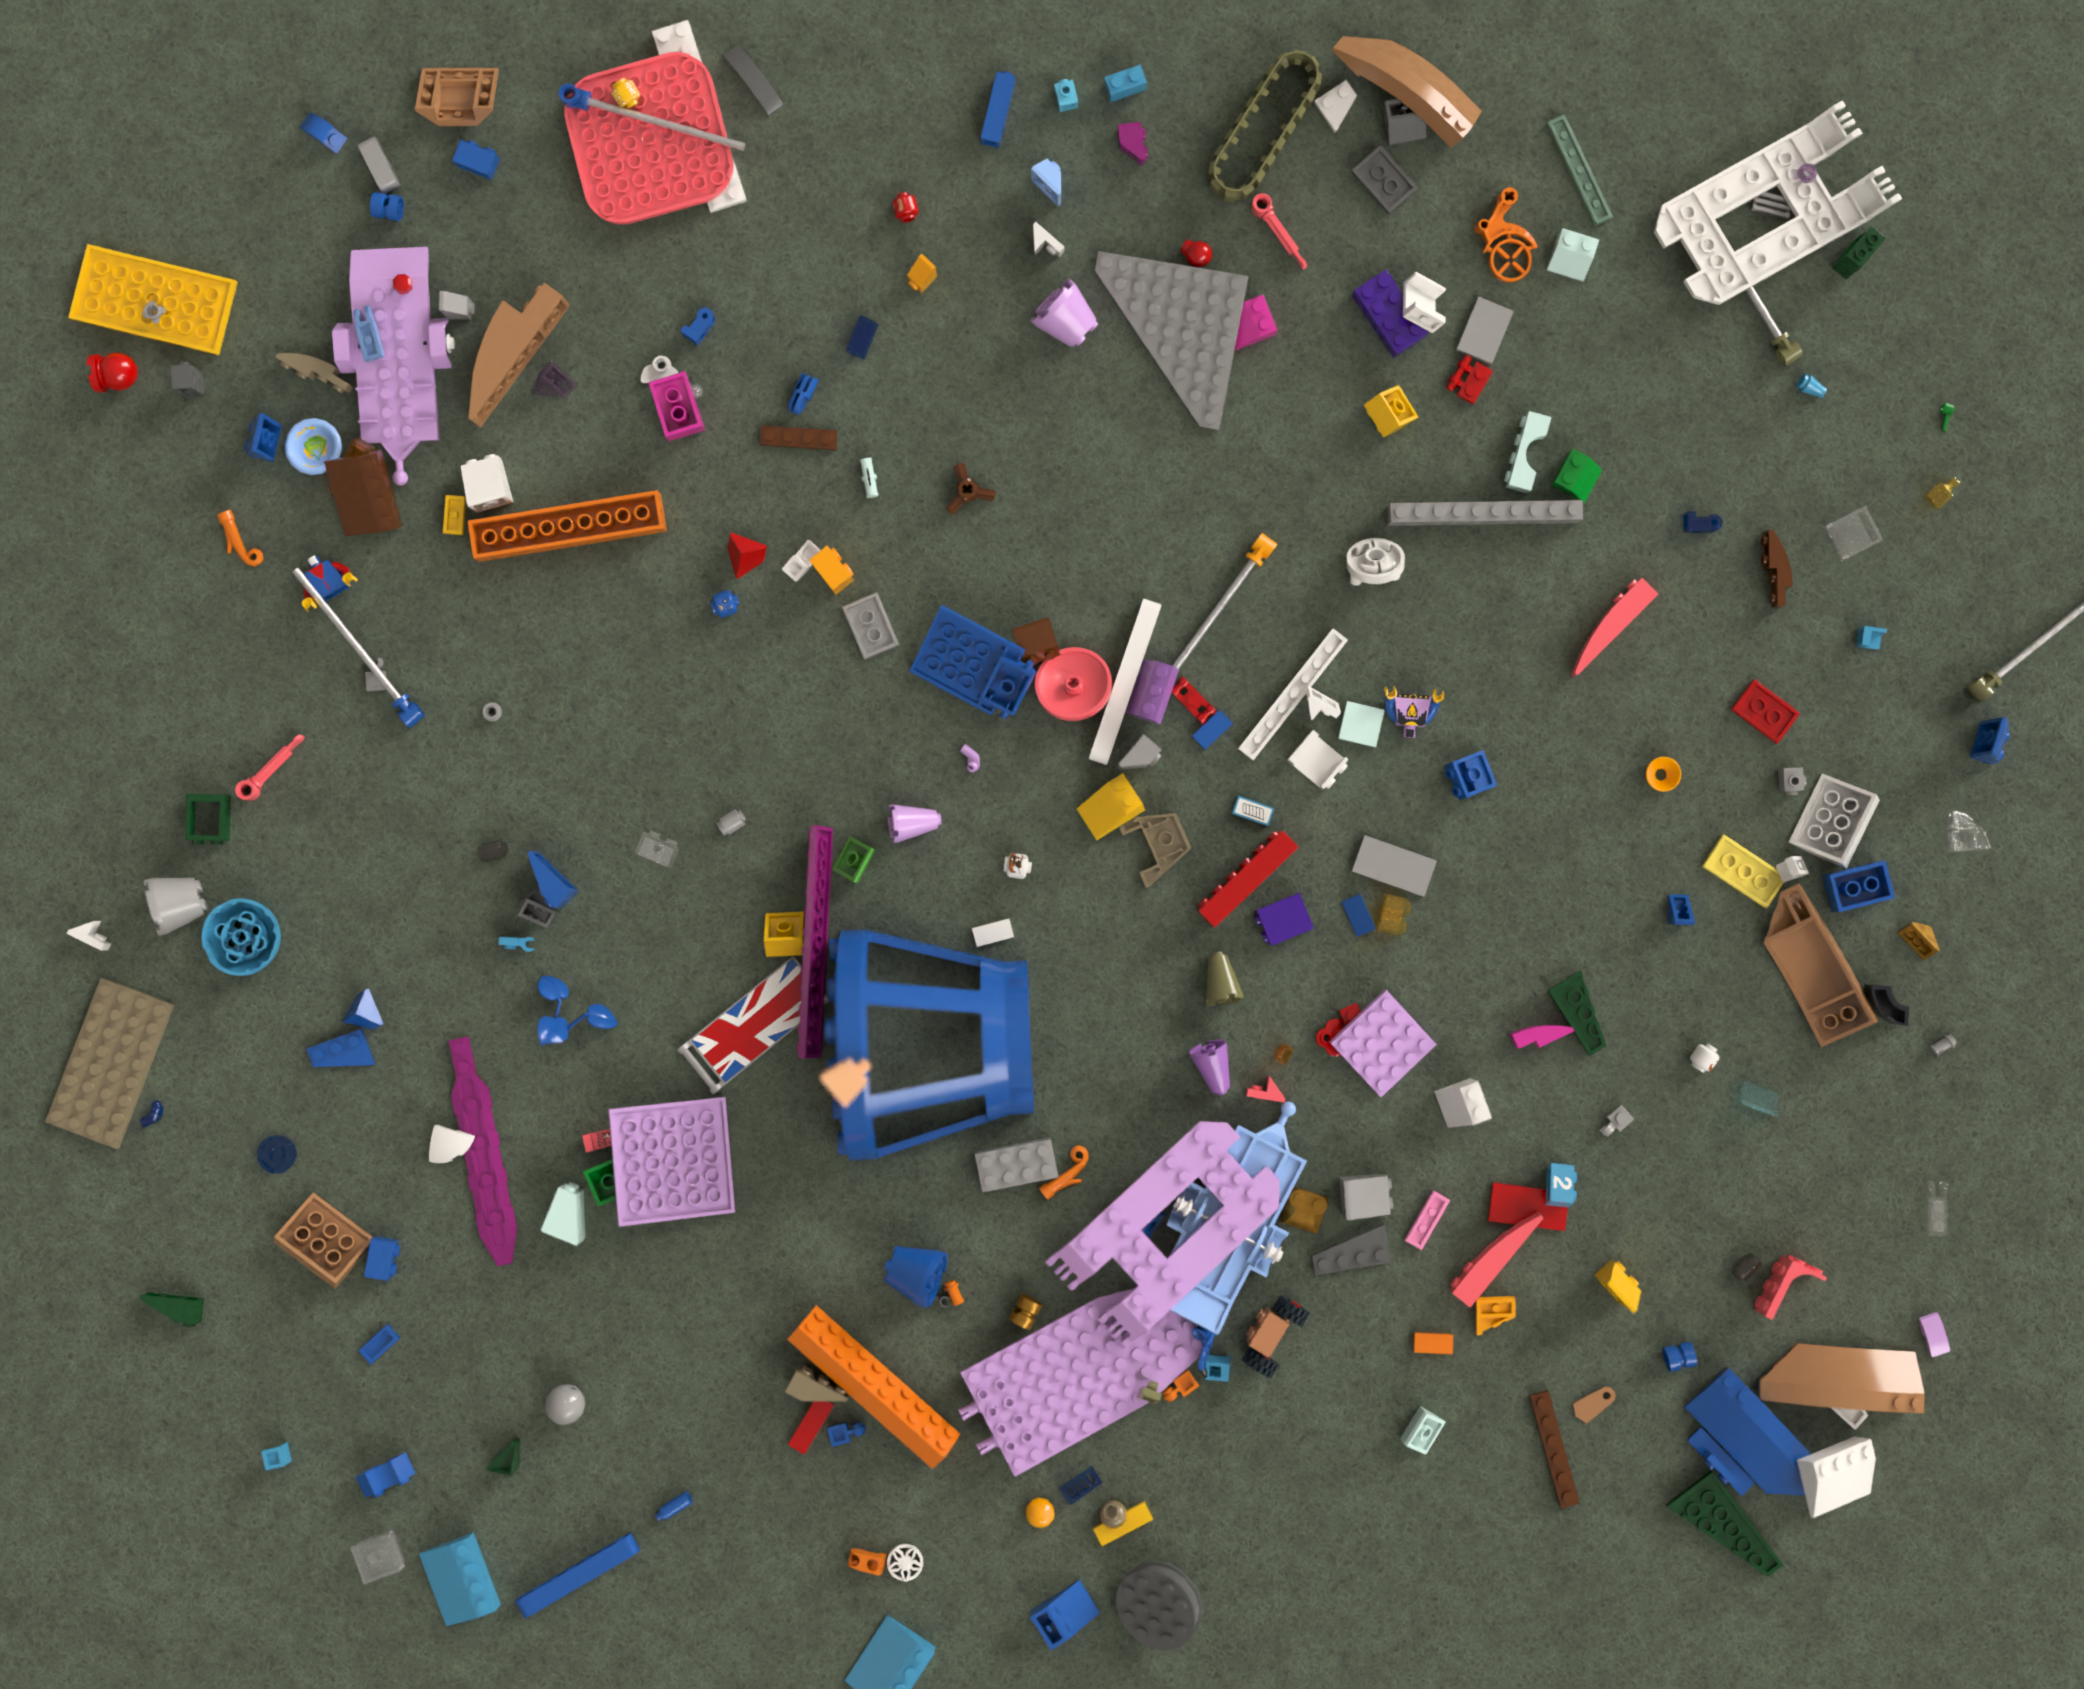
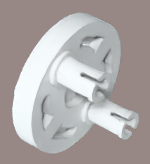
[1346,538,1405,585]

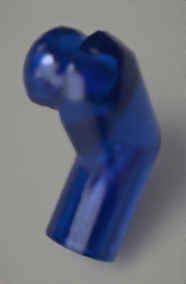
[140,1101,163,1127]

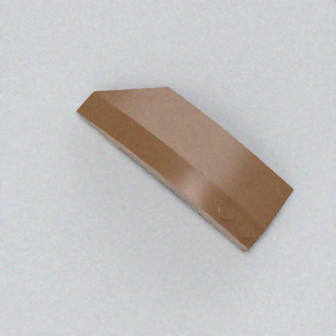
[1331,36,1482,148]
[1763,884,1879,1047]
[1758,1343,1925,1413]

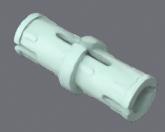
[860,458,879,498]

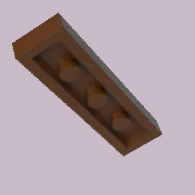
[760,425,838,451]

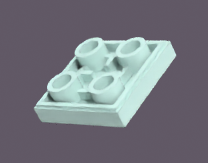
[1338,701,1385,747]

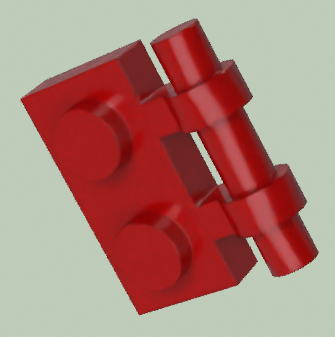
[1446,355,1493,405]

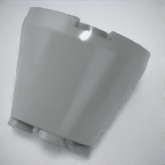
[144,878,208,936]

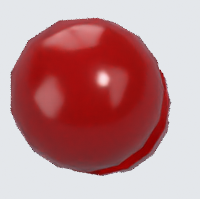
[87,352,138,393]

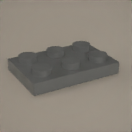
[1351,145,1418,215]

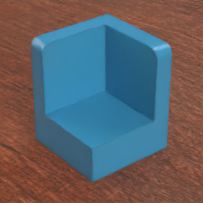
[1856,626,1887,650]
[261,1442,292,1470]

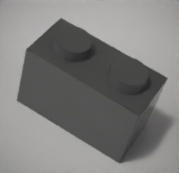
[171,362,204,397]

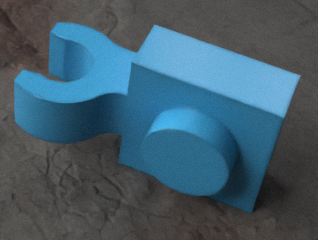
[499,937,535,952]

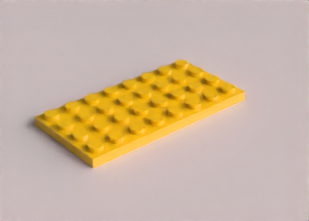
[68,244,238,355]

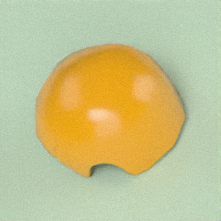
[1026,1497,1055,1528]

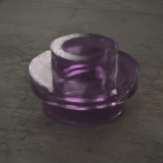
[1797,163,1817,183]

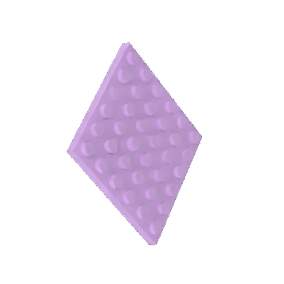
[608,1097,735,1227]

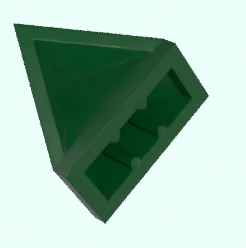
[486,1437,520,1476]

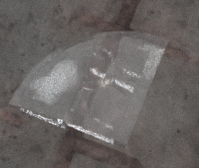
[1948,811,1991,852]

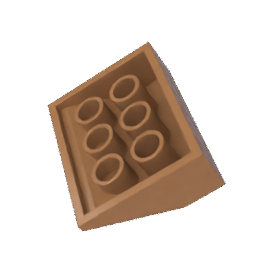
[274,1192,373,1289]

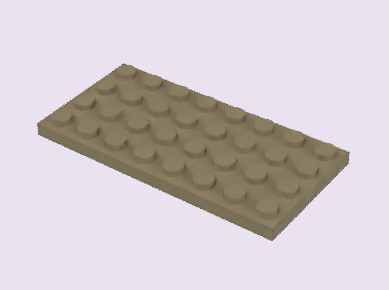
[45,978,174,1149]

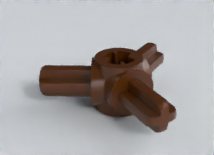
[946,463,996,515]

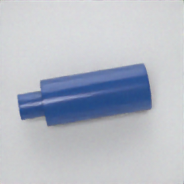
[655,1491,693,1521]

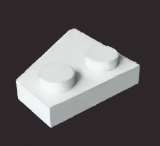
[1314,80,1357,133]

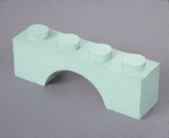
[1504,411,1551,494]

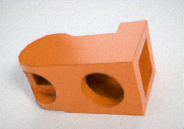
[847,1548,887,1576]

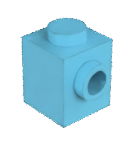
[1054,79,1078,112]

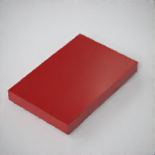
[1730,679,1800,744]

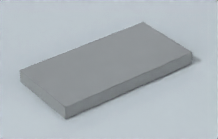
[1351,835,1437,897]

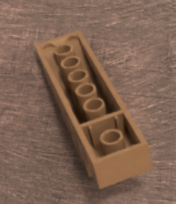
[469,283,570,428]

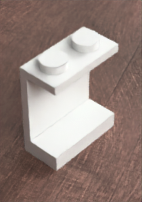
[1403,272,1445,333]
[1287,730,1349,790]

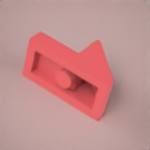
[1245,1075,1285,1103]

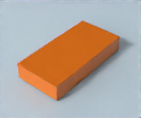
[1413,1332,1453,1354]

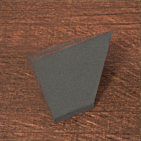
[516,884,556,928]

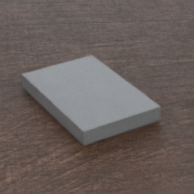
[1456,297,1514,365]
[842,592,899,660]

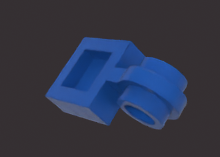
[827,1422,866,1447]

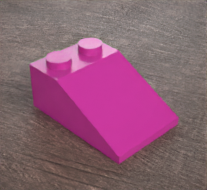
[1235,295,1277,351]
[649,371,705,441]

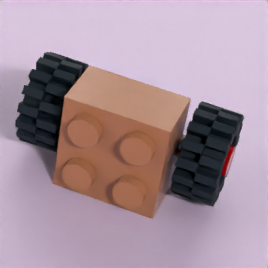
[1242,1295,1310,1378]

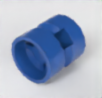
[370,192,404,221]
[1662,1341,1697,1372]

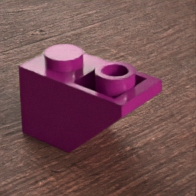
[1117,122,1148,165]

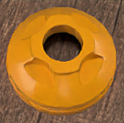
[1645,757,1681,792]

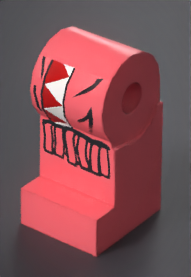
[582,1129,611,1152]

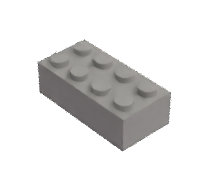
[975,1137,1058,1192]

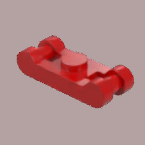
[1171,676,1217,725]

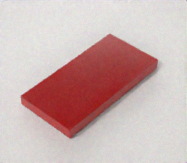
[1488,1182,1568,1231]

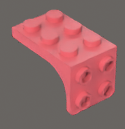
[1754,1255,1827,1320]

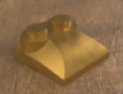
[1280,1186,1329,1234]

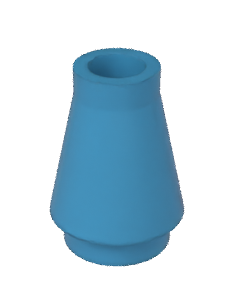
[1796,374,1827,398]

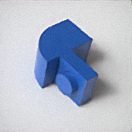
[299,112,347,154]

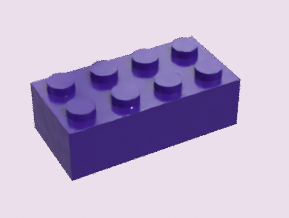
[1351,269,1429,359]

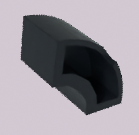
[1864,984,1909,1026]

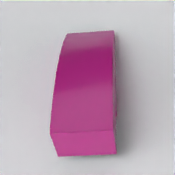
[1509,1025,1574,1049]

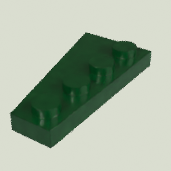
[1547,970,1606,1056]

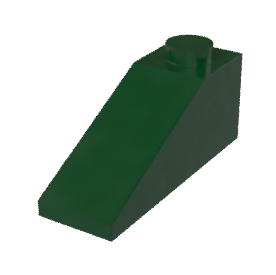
[140,1292,204,1327]

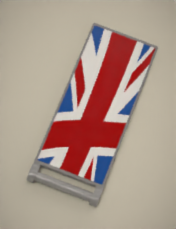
[677,956,829,1095]

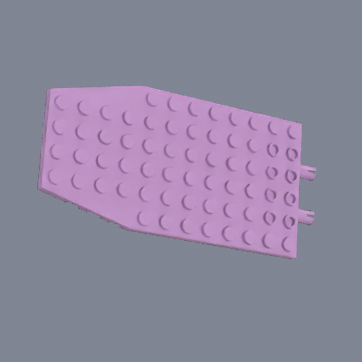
[958,1288,1203,1476]

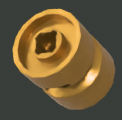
[1009,1294,1043,1330]

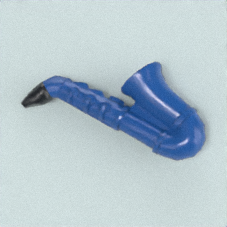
[1191,1325,1215,1378]

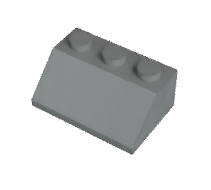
[1117,735,1162,770]

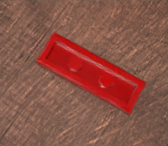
[788,1401,834,1454]

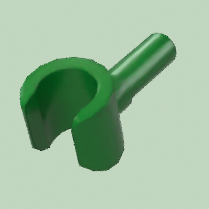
[1940,403,1955,431]

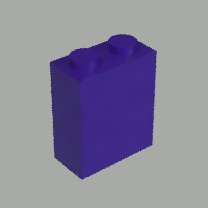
[1254,893,1314,946]

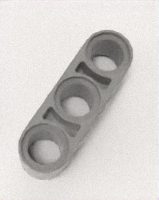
[358,136,400,193]

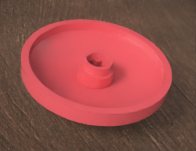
[1035,647,1112,721]

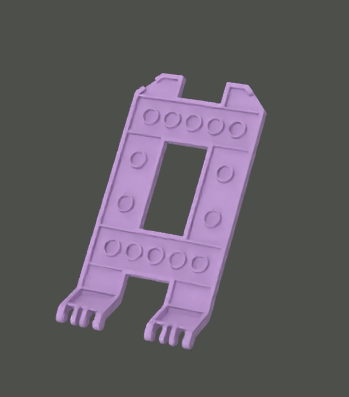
[1045,1121,1280,1349]

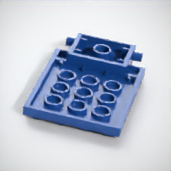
[909,605,1036,719]

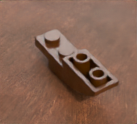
[1761,529,1793,608]

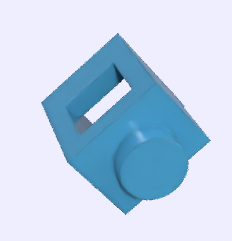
[1205,1355,1231,1382]

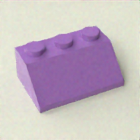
[1125,659,1179,725]

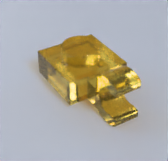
[1925,477,1960,510]

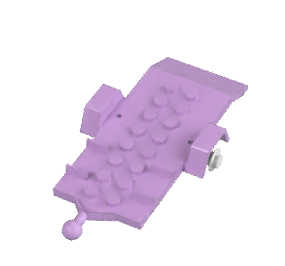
[332,247,455,485]

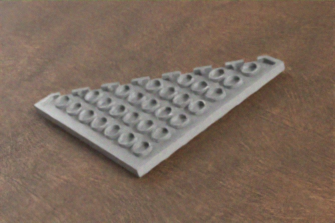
[1095,251,1249,430]

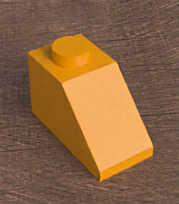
[907,254,937,293]

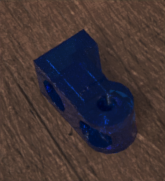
[1683,511,1723,533]

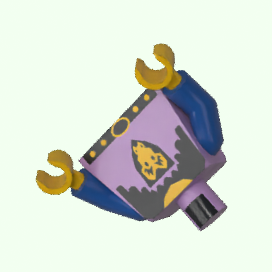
[1384,686,1444,738]

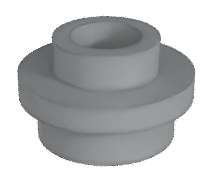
[482,702,502,722]

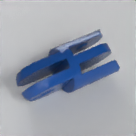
[788,373,819,414]

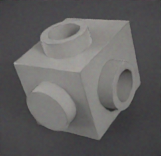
[1778,767,1806,795]

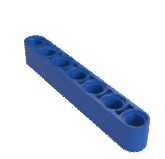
[515,1533,640,1618]

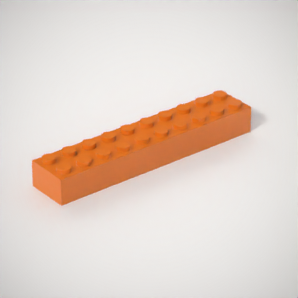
[467,490,667,562]
[787,1305,960,1469]

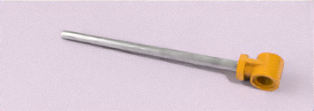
[1172,533,1277,670]

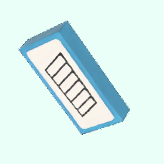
[1232,796,1275,827]

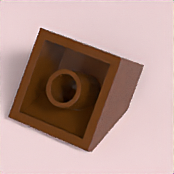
[1012,617,1060,666]

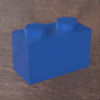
[452,140,500,180]
[364,1236,400,1281]

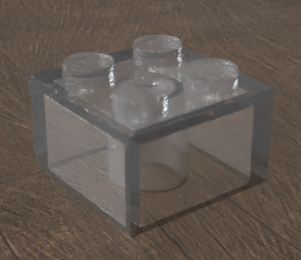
[1824,506,1883,561]
[351,1528,406,1584]

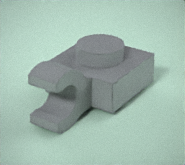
[1600,1104,1634,1137]

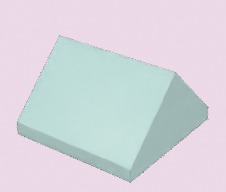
[1400,1406,1446,1455]

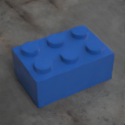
[1822,861,1895,912]

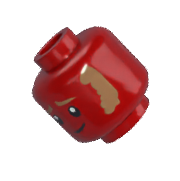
[892,192,919,223]

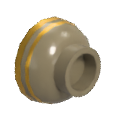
[1100,1500,1127,1529]

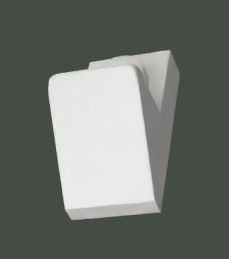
[1033,222,1065,257]
[1305,686,1341,720]
[1776,856,1809,882]
[67,921,111,951]

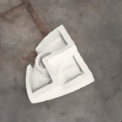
[429,1125,475,1163]

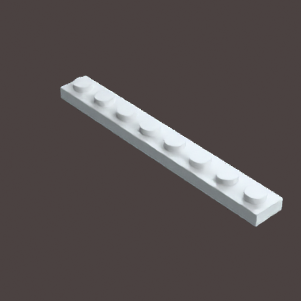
[1238,629,1348,760]

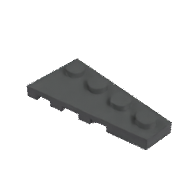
[1312,1224,1391,1275]

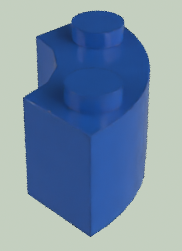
[356,1452,415,1498]

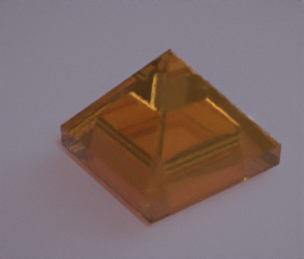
[1274,1043,1294,1065]

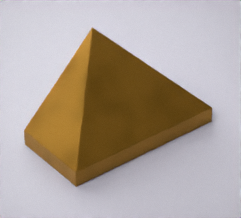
[1898,922,1940,960]

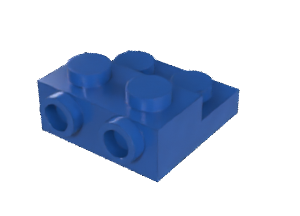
[1445,750,1497,800]

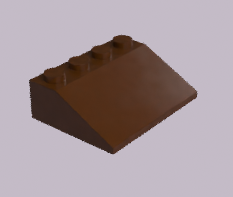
[324,450,402,536]

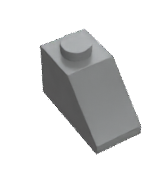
[439,291,475,320]

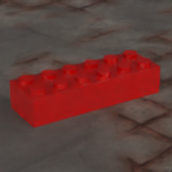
[1196,830,1299,928]

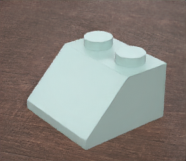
[1547,228,1599,281]

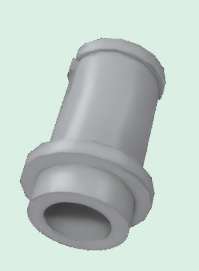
[1930,1034,1957,1057]

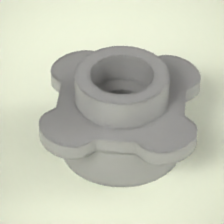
[142,301,166,324]

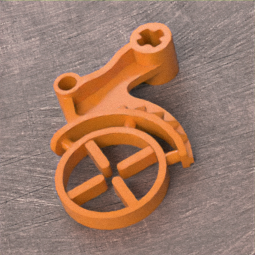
[1474,187,1538,282]

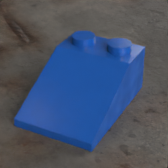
[244,413,282,462]
[1970,717,2010,764]
[527,851,579,908]

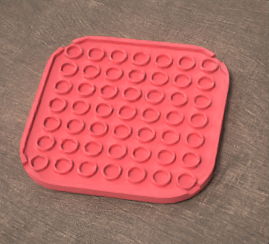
[564,52,734,225]

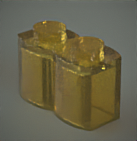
[1376,893,1412,936]

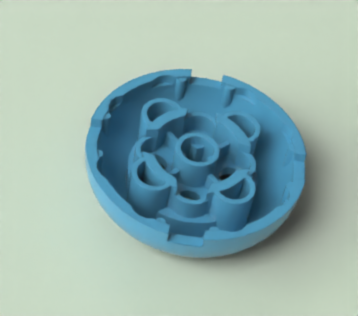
[201,899,281,976]

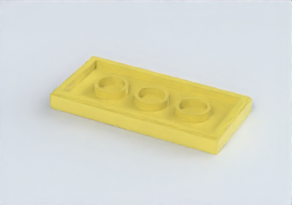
[1702,834,1784,909]

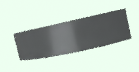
[723,44,784,116]

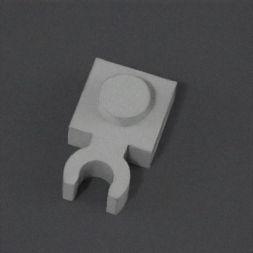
[365,658,387,692]

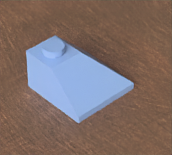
[1031,159,1061,206]

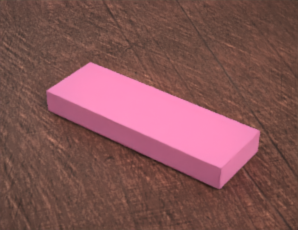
[1404,1190,1450,1250]

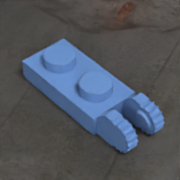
[353,305,385,363]

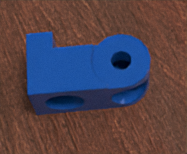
[681,308,715,346]

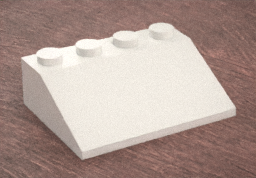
[1789,774,1880,869]
[1797,1437,1876,1518]

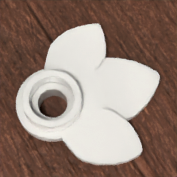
[641,356,678,383]

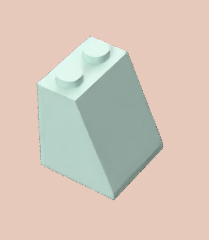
[541,1182,585,1246]

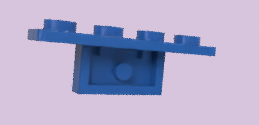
[1687,1427,1755,1496]

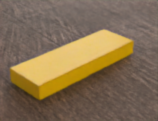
[1093,1501,1153,1546]

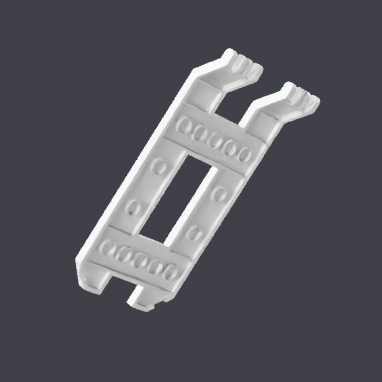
[1654,101,1902,305]

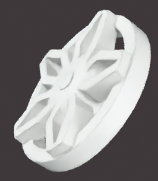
[887,1543,923,1581]

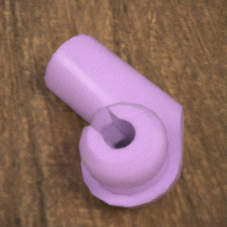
[960,744,980,772]

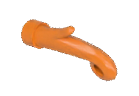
[217,510,263,566]
[1039,1145,1089,1200]

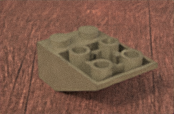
[785,1364,849,1401]

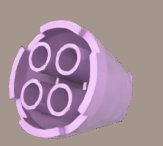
[1030,278,1098,346]

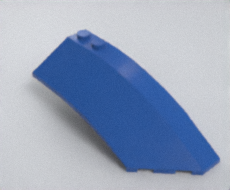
[1685,1367,1811,1495]

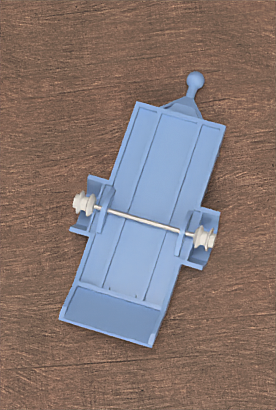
[1167,1101,1307,1335]

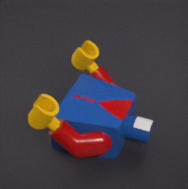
[302,555,358,612]

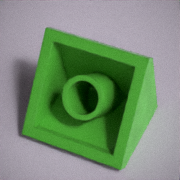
[832,836,876,883]

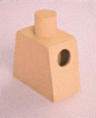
[820,1058,871,1107]

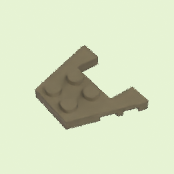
[1119,813,1192,888]

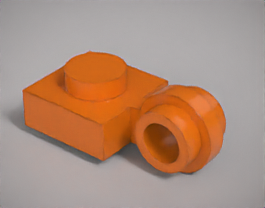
[1162,1369,1199,1402]

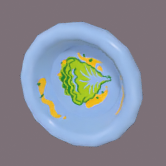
[284,418,342,475]

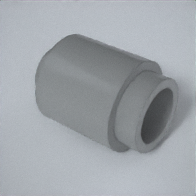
[716,809,746,836]

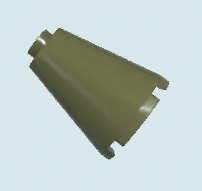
[1205,952,1244,1006]

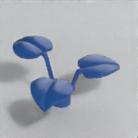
[537,976,618,1045]

